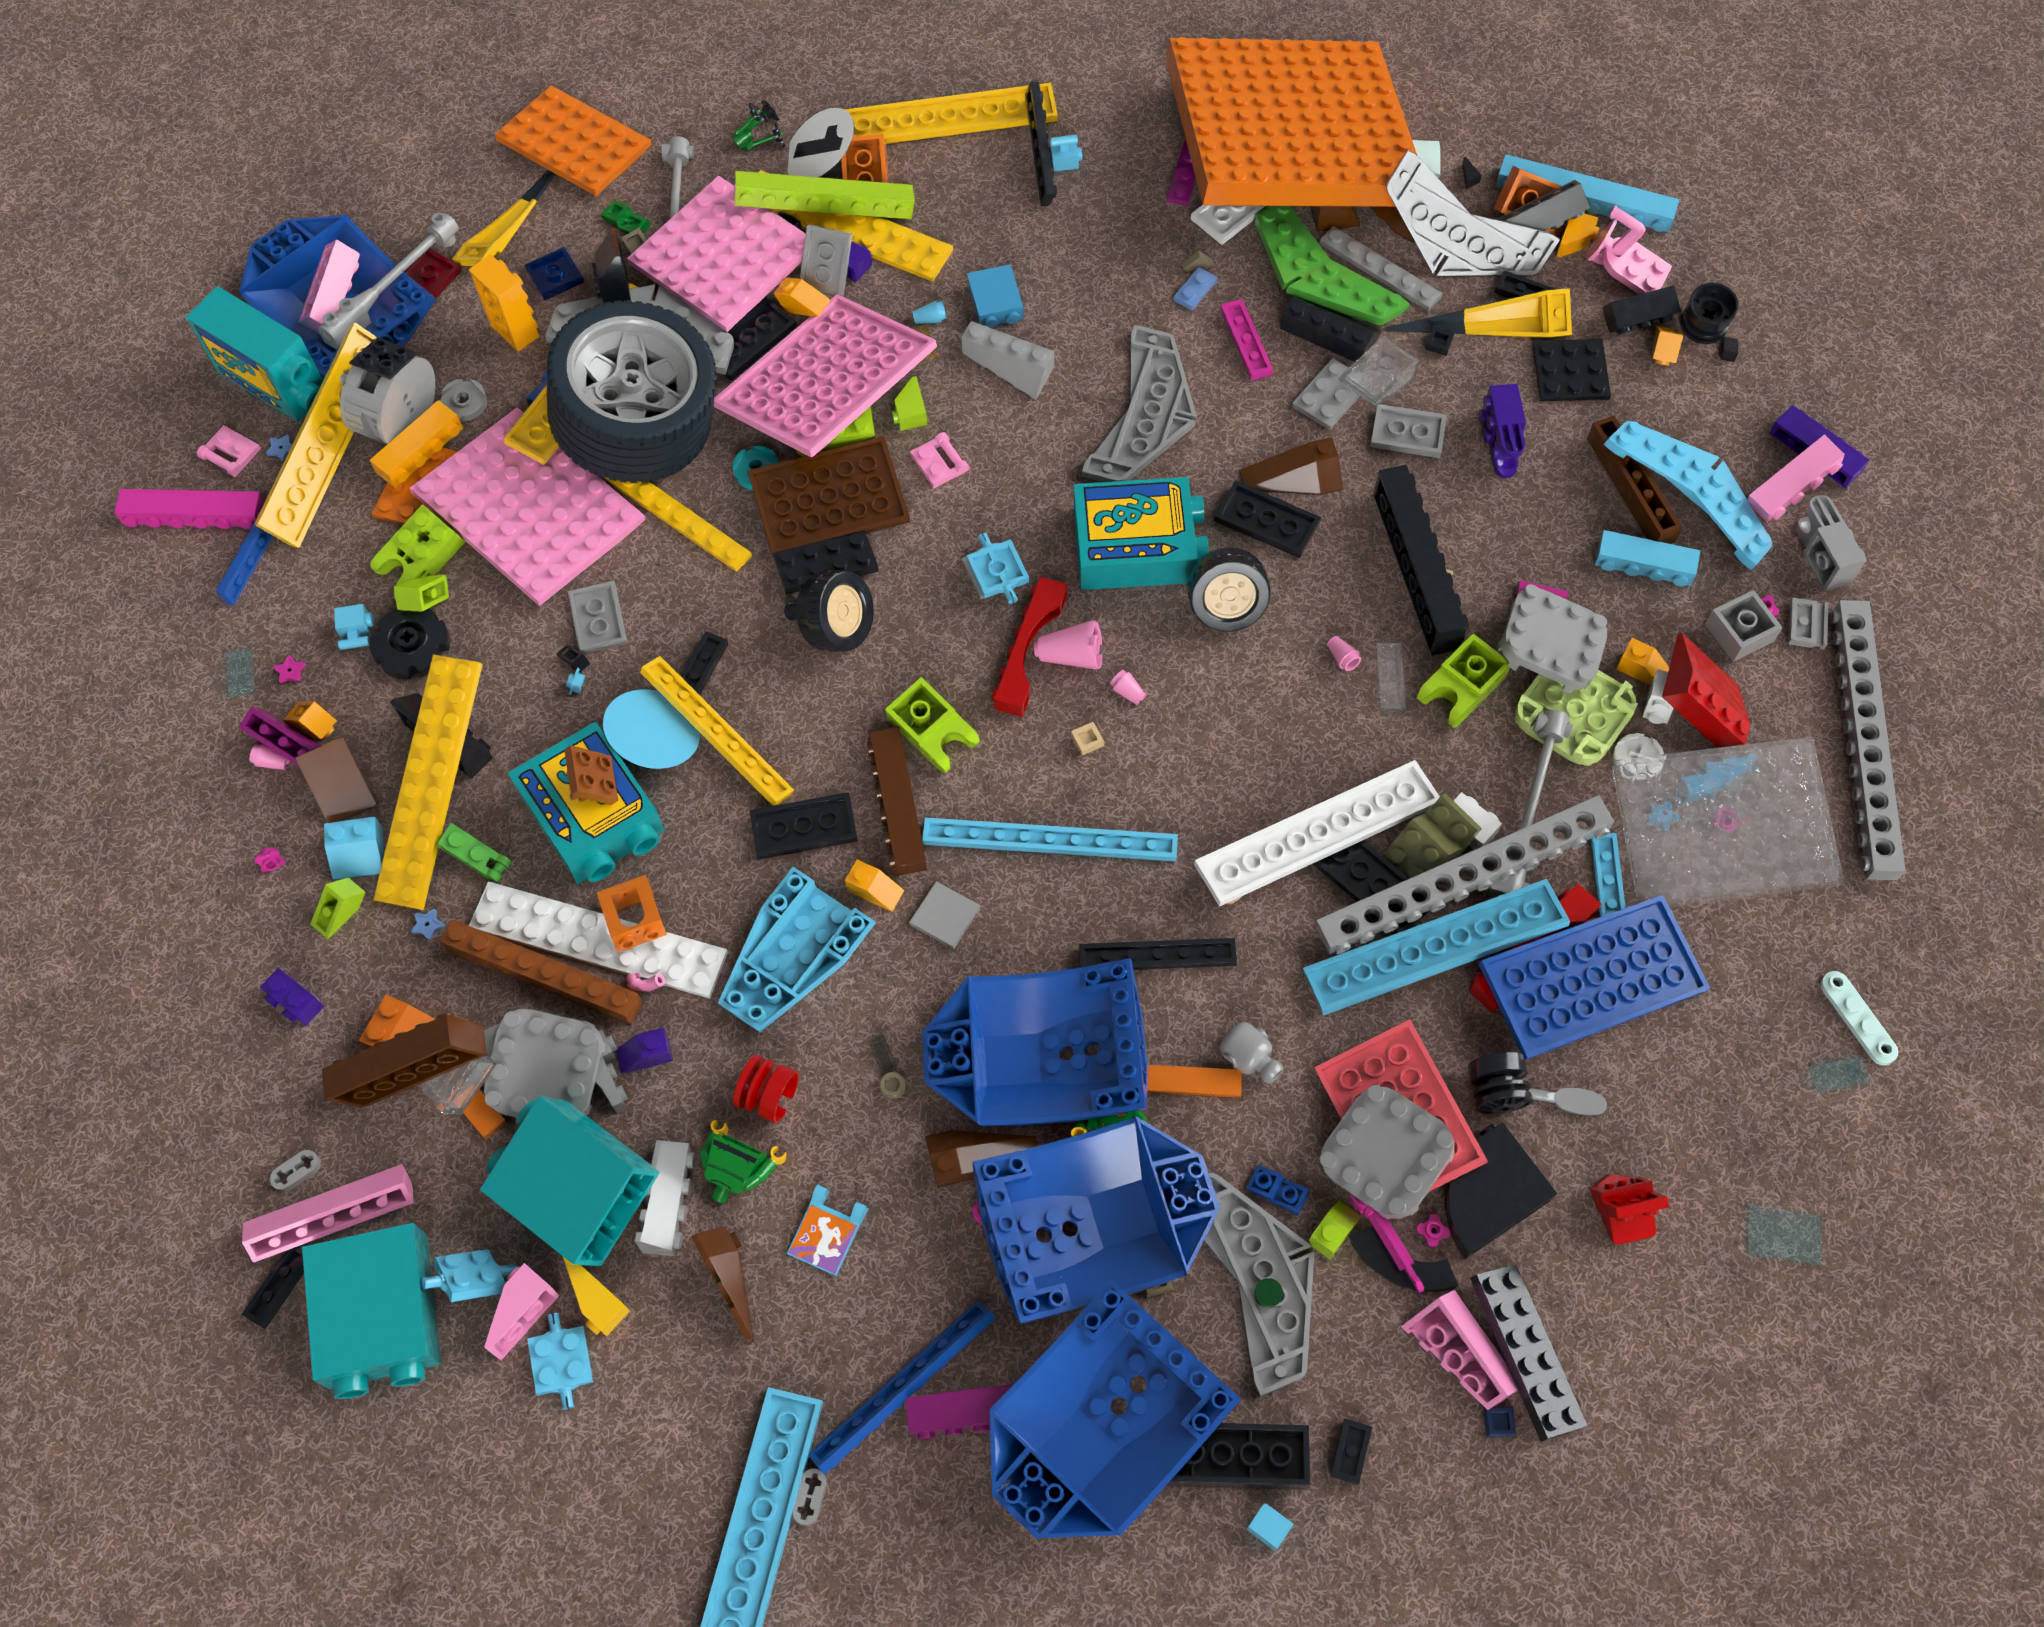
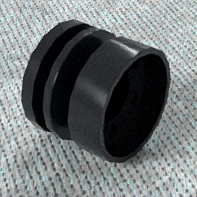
[1680,282,1739,344]
[1468,1052,1533,1114]

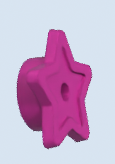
[274,655,306,684]

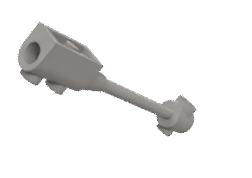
[653,136,694,289]
[318,213,459,349]
[1487,709,1573,897]

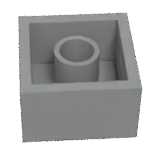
[1705,590,1783,662]

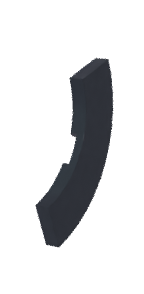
[1348,1226,1459,1292]

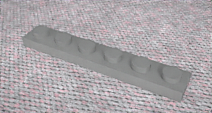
[1319,226,1443,312]

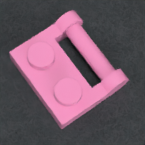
[197,425,261,477]
[910,432,970,488]

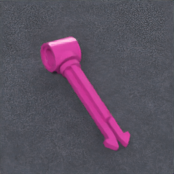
[1350,1194,1424,1293]

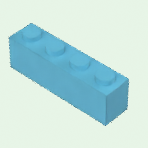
[1595,530,1700,586]

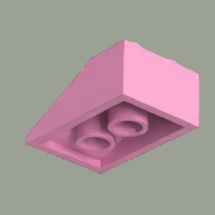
[484,1263,560,1360]

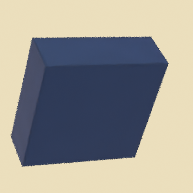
[1483,1407,1516,1438]

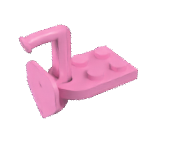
[1585,205,1672,294]

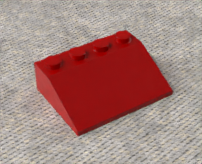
[1662,633,1750,748]

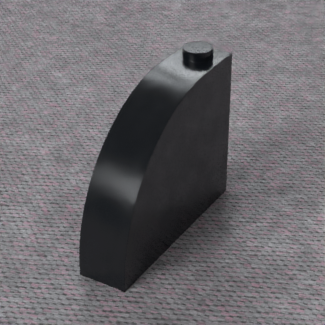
[1445,1122,1557,1259]

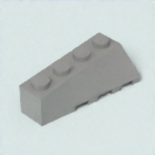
[961,321,1054,401]
[635,1140,695,1256]

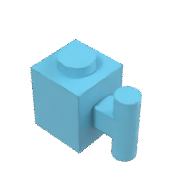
[1050,135,1082,172]
[334,604,374,650]

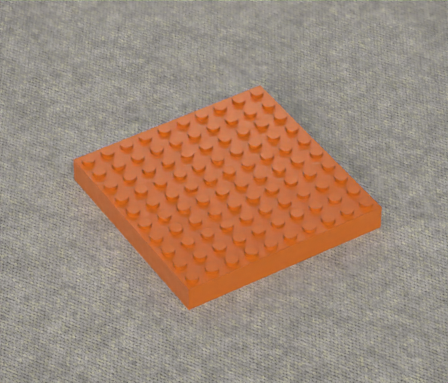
[1166,37,1417,207]

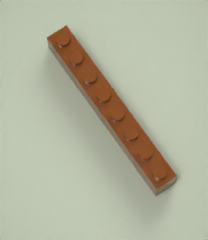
[440,919,643,1025]

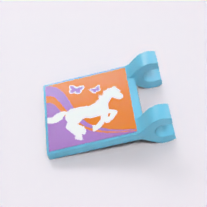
[787,1184,869,1276]

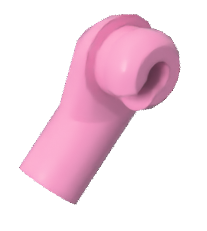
[626,973,665,992]

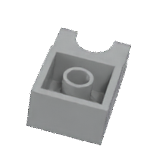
[1796,495,1866,592]

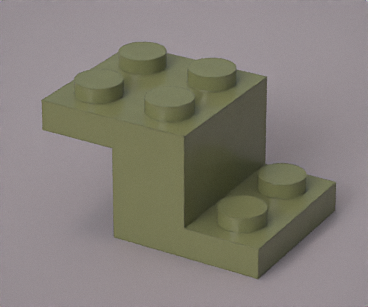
[1383,793,1482,879]

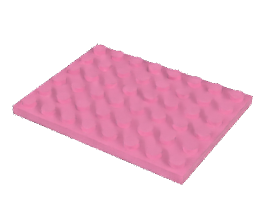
[714,294,937,458]
[410,407,645,606]

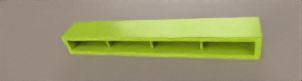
[734,171,914,219]

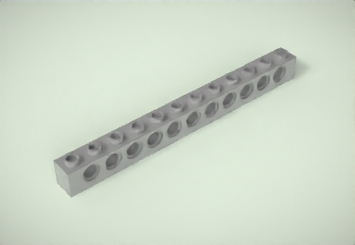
[1830,600,1906,880]
[1315,795,1614,955]

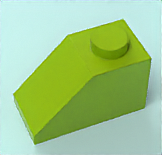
[891,376,927,431]
[394,575,449,612]
[310,878,366,939]
[1308,1200,1362,1260]

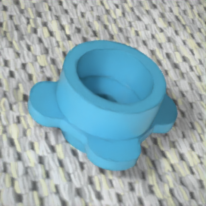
[566,668,586,695]

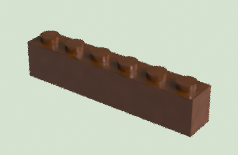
[1587,416,1682,544]
[867,727,927,876]

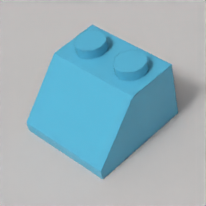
[324,817,384,881]

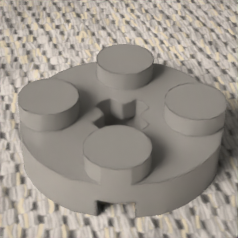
[440,379,487,423]

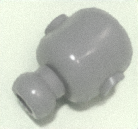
[1220,1022,1284,1084]

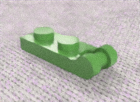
[436,823,512,883]

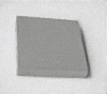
[909,881,980,949]

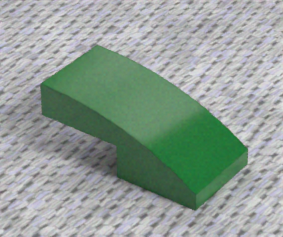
[600,200,651,234]

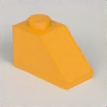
[1557,213,1600,258]
[774,277,830,317]
[1651,326,1683,366]
[1616,638,1669,686]
[283,701,337,740]
[845,859,904,912]

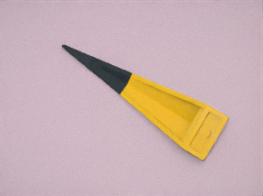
[452,170,556,266]
[1385,288,1572,338]

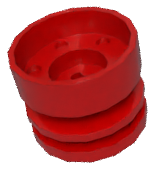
[733,1054,799,1124]

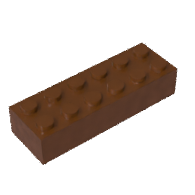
[322,1013,487,1108]

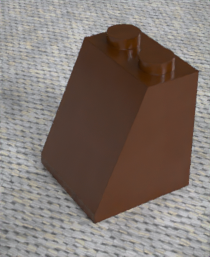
[1310,206,1360,232]

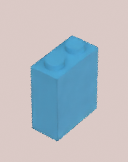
[967,264,1024,328]

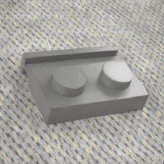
[1788,598,1829,650]

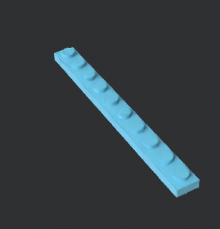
[922,818,1178,862]

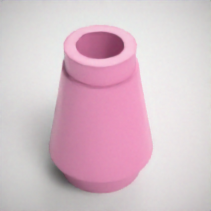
[1327,636,1361,671]
[1110,670,1146,706]
[249,743,290,771]

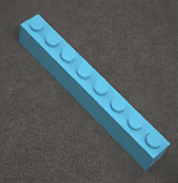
[1496,155,1680,233]

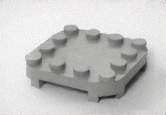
[1498,584,1607,694]
[484,1009,605,1118]
[1320,1085,1455,1220]

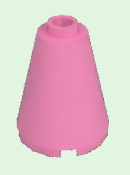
[1034,620,1102,669]

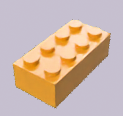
[469,254,539,352]

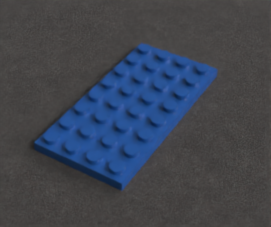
[1478,895,1711,1060]

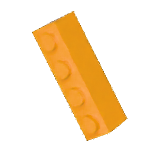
[370,400,463,488]

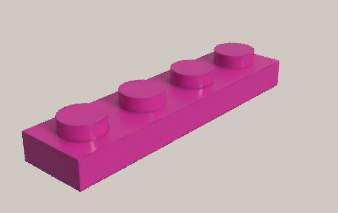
[1220,299,1273,381]

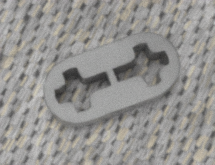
[270,1150,321,1192]
[792,1469,827,1526]

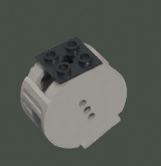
[340,337,435,444]

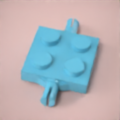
[966,533,1029,604]
[421,1249,517,1302]
[527,1313,593,1410]

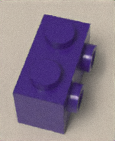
[260,968,324,1026]

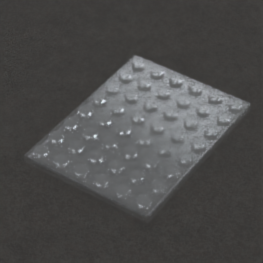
[1611,737,1845,907]

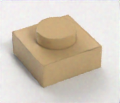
[1071,722,1104,755]

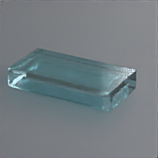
[226,649,255,698]
[1808,1056,1870,1094]

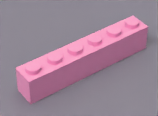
[242,1164,414,1263]

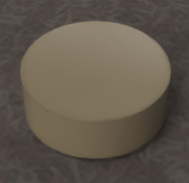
[879,1072,906,1099]

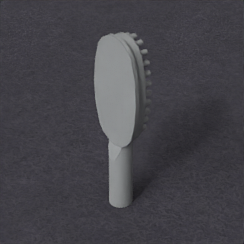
[1529,1088,1607,1116]

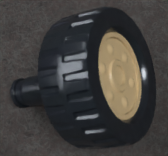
[1187,547,1271,632]
[784,570,874,652]

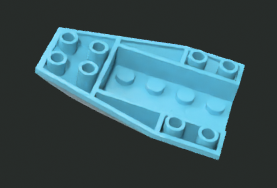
[718,867,876,1033]

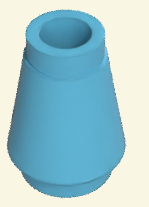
[912,300,947,324]

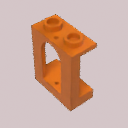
[597,874,667,953]

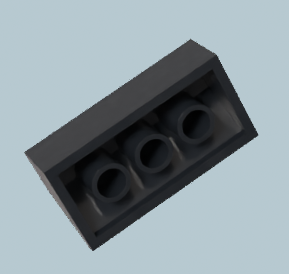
[592,228,631,304]
[1280,297,1382,365]
[390,693,493,779]

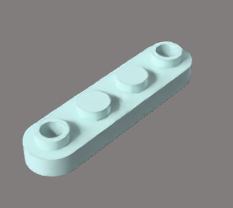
[1821,971,1898,1065]

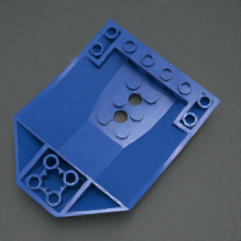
[239,215,436,378]
[922,958,1148,1126]
[972,1116,1220,1325]
[990,1279,1241,1538]

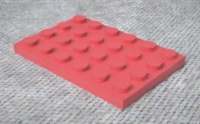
[1314,1019,1488,1191]

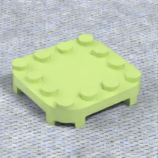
[1515,670,1638,766]

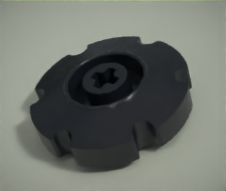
[370,609,450,679]

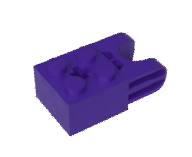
[1479,384,1526,478]

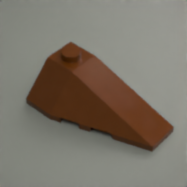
[691,1227,754,1344]

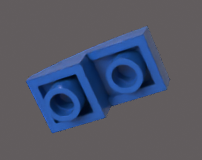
[1246,1165,1310,1216]

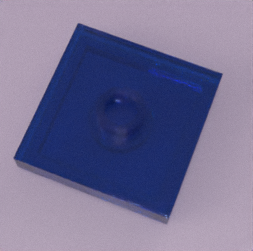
[524,247,585,301]

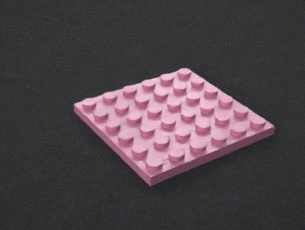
[627,176,806,332]

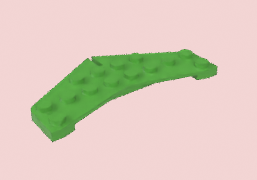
[1255,206,1410,325]

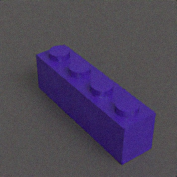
[1769,405,1869,489]

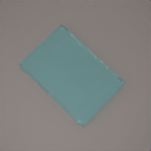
[1747,1206,1822,1266]

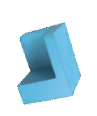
[1246,1503,1294,1551]

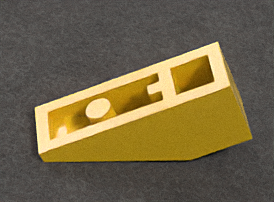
[563,1257,630,1336]

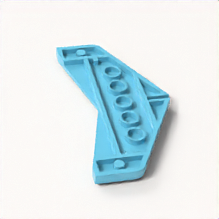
[1604,421,1772,570]

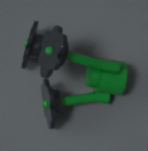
[732,100,786,151]

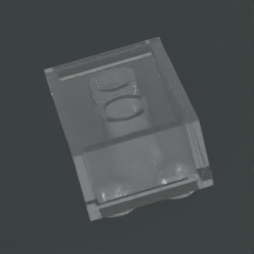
[1339,335,1420,406]

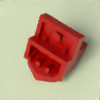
[1589,1174,1669,1245]

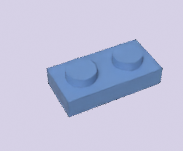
[1174,267,1218,311]

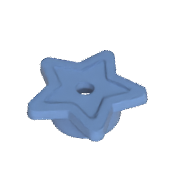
[266,434,293,461]
[411,909,445,941]

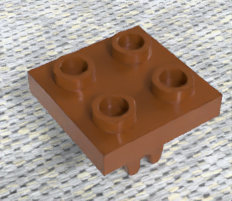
[564,745,618,805]

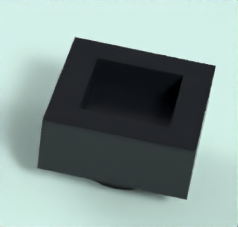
[1425,327,1455,356]

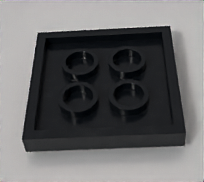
[1533,339,1611,401]

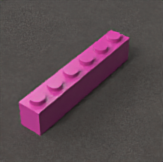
[114,489,265,530]

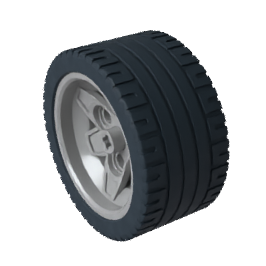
[547,300,717,483]

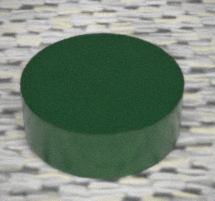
[1254,1278,1283,1308]

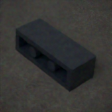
[1602,285,1681,335]

